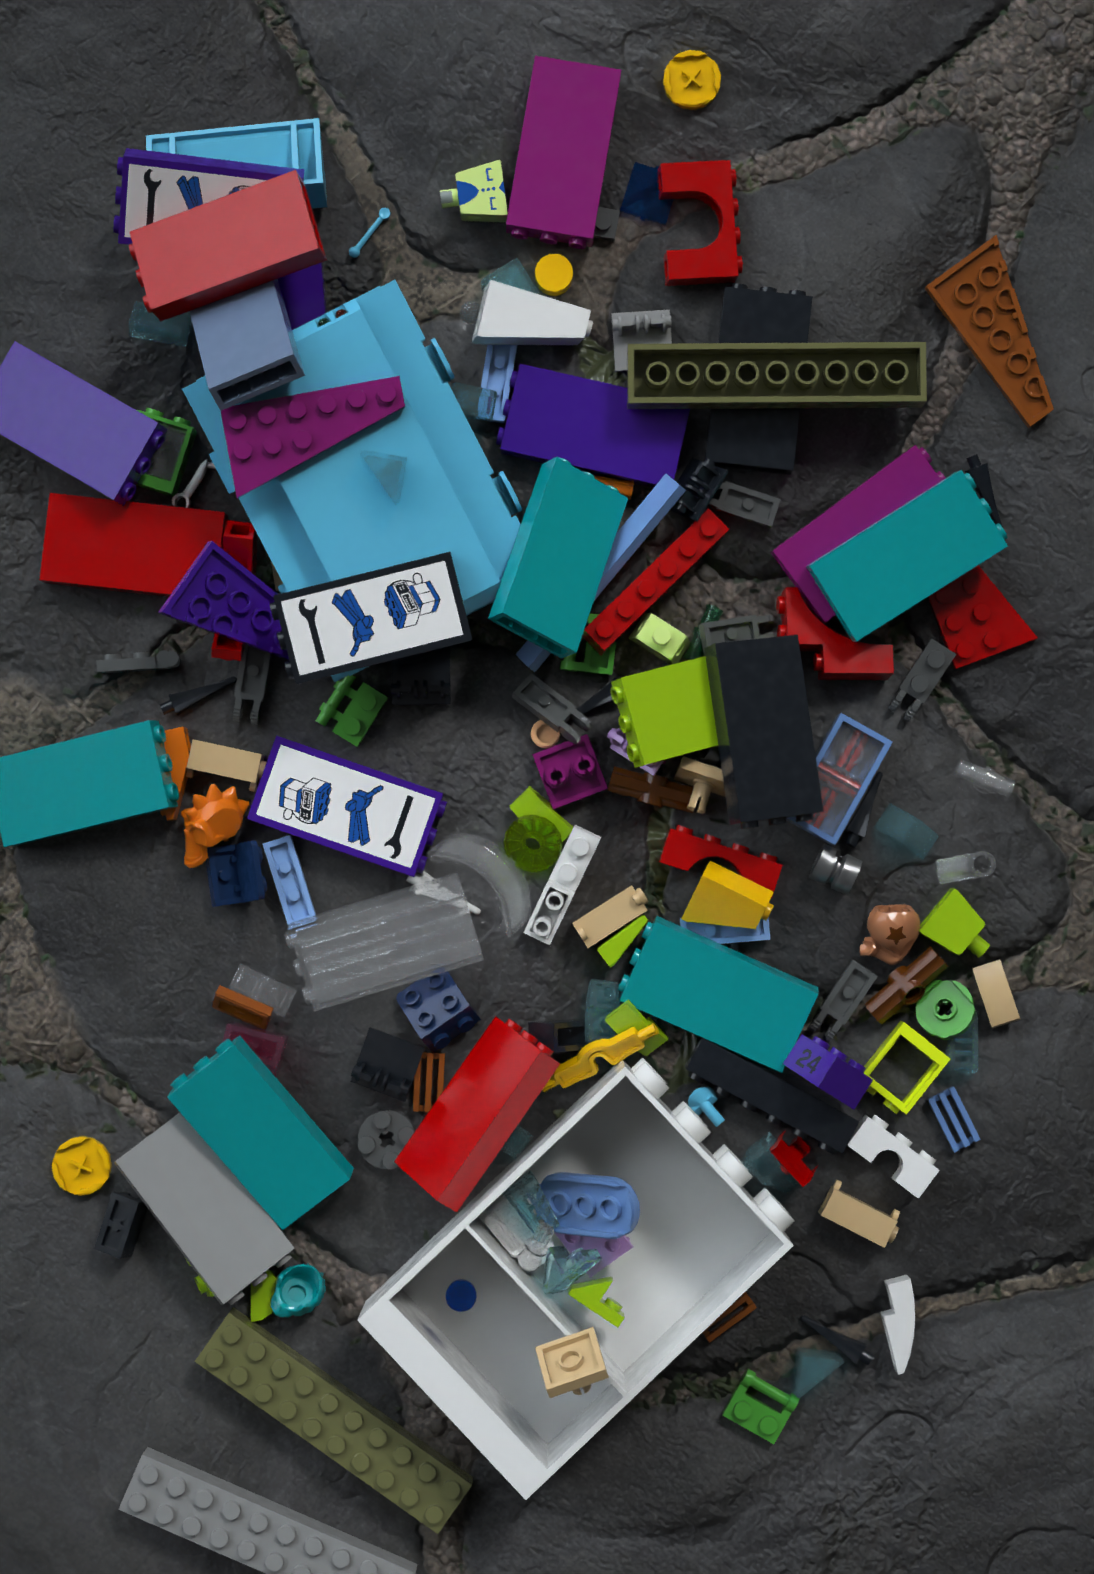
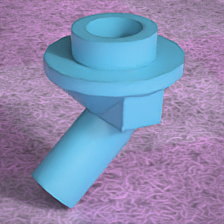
[688,1087,725,1127]

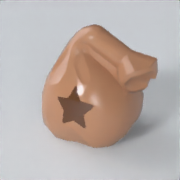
[859,904,920,965]

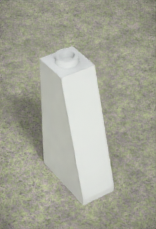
[471,280,593,345]

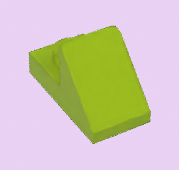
[568,1276,625,1328]

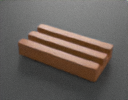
[212,985,274,1030]
[413,1052,445,1112]
[702,1291,757,1343]

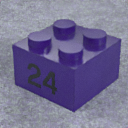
[783,1034,873,1110]

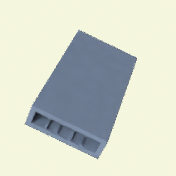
[190,279,305,411]

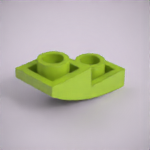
[510,786,573,850]
[605,999,668,1056]

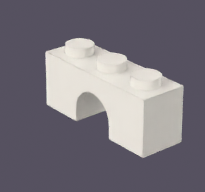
[847,1114,940,1199]

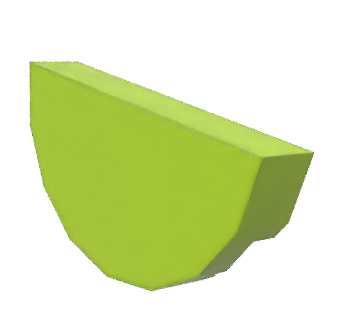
[251,1269,277,1322]

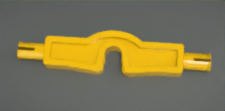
[542,1023,659,1092]

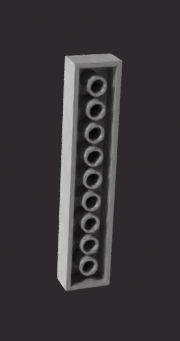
[118,1447,418,1574]

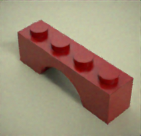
[658,825,783,899]

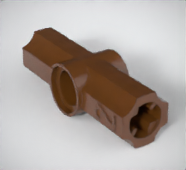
[607,766,694,813]
[865,946,949,1024]

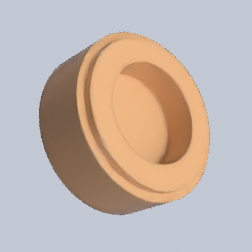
[531,720,560,749]

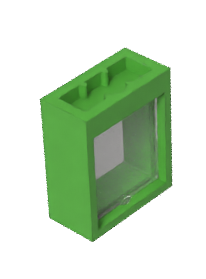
[136,408,197,497]

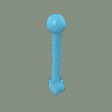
[349,208,390,258]

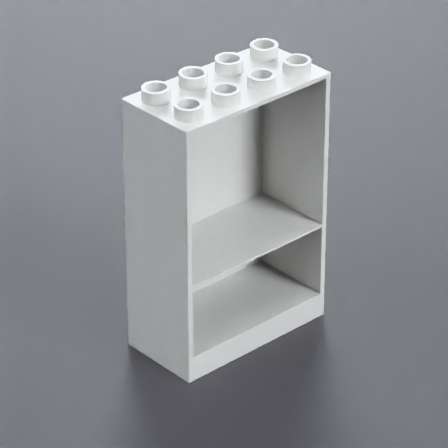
[357,1058,795,1500]

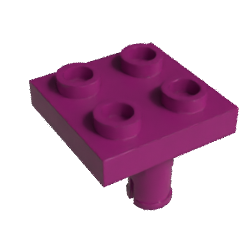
[532,734,608,809]

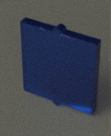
[620,162,674,225]

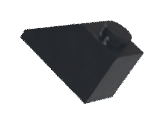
[528,1019,595,1053]

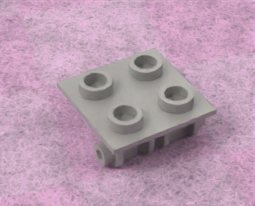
[611,309,672,372]

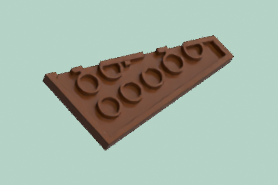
[924,235,1054,428]

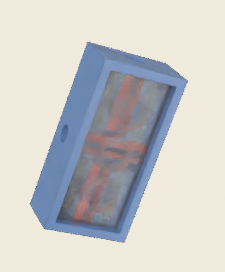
[786,713,893,845]

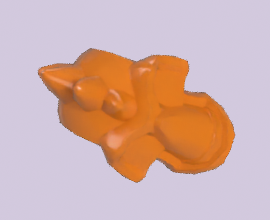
[180,784,250,868]

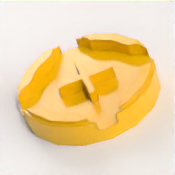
[663,50,721,110]
[52,1136,112,1196]

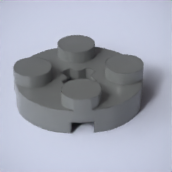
[358,1110,415,1169]

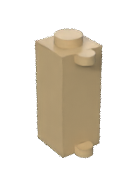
[186,739,267,792]
[572,885,649,948]
[818,1179,900,1248]

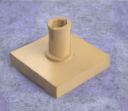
[674,756,726,814]
[535,1327,609,1398]

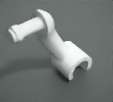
[172,459,216,508]

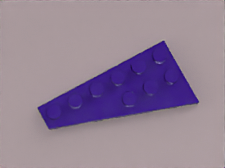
[158,541,289,660]

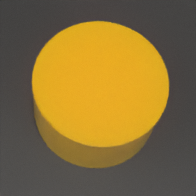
[535,254,573,296]

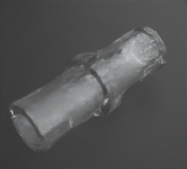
[954,758,1016,797]

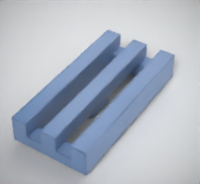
[927,1086,981,1153]

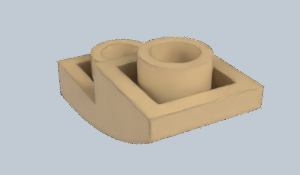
[972,959,1021,1028]

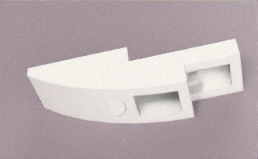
[523,825,601,945]

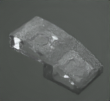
[228,963,297,1017]

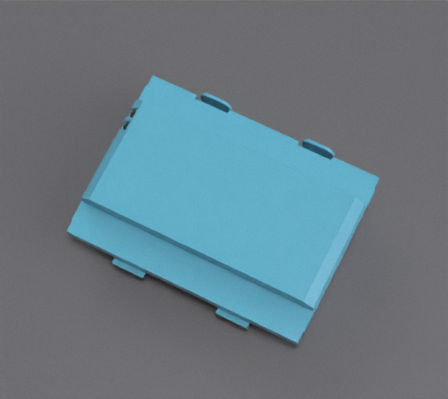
[182,280,522,682]

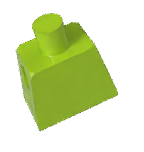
[919,888,990,958]

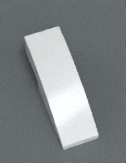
[880,1275,915,1375]

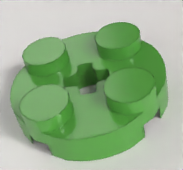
[916,980,976,1040]

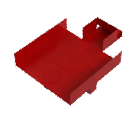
[769,1130,819,1187]

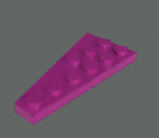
[220,376,405,499]

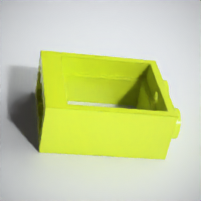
[863,1020,950,1115]

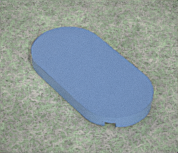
[534,1172,640,1239]

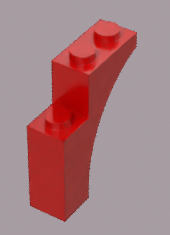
[211,520,257,661]
[776,587,894,680]

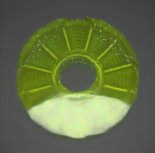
[503,815,563,872]

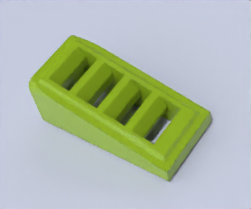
[597,914,648,968]

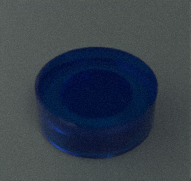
[446,1279,477,1312]

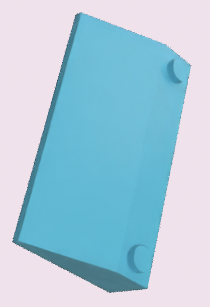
[146,118,327,209]

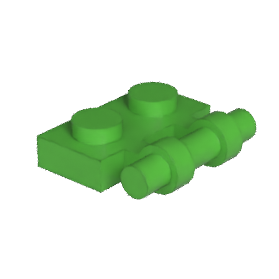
[315,675,389,747]

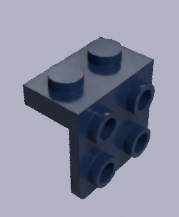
[206,840,267,907]
[396,965,481,1053]

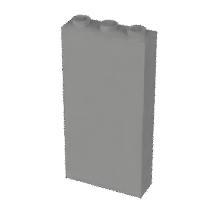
[114,1112,295,1306]

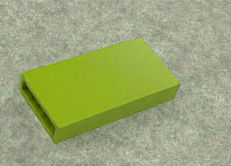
[611,656,718,768]

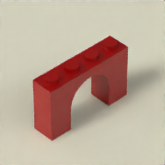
[657,160,743,286]

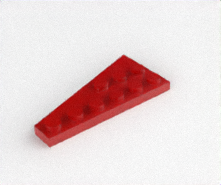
[927,565,1038,670]

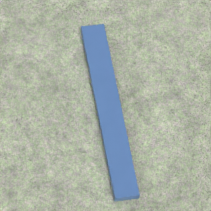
[516,474,686,672]

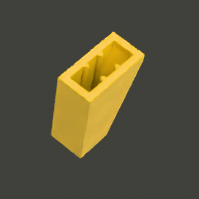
[681,861,774,929]

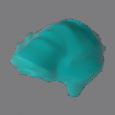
[271,1263,326,1317]

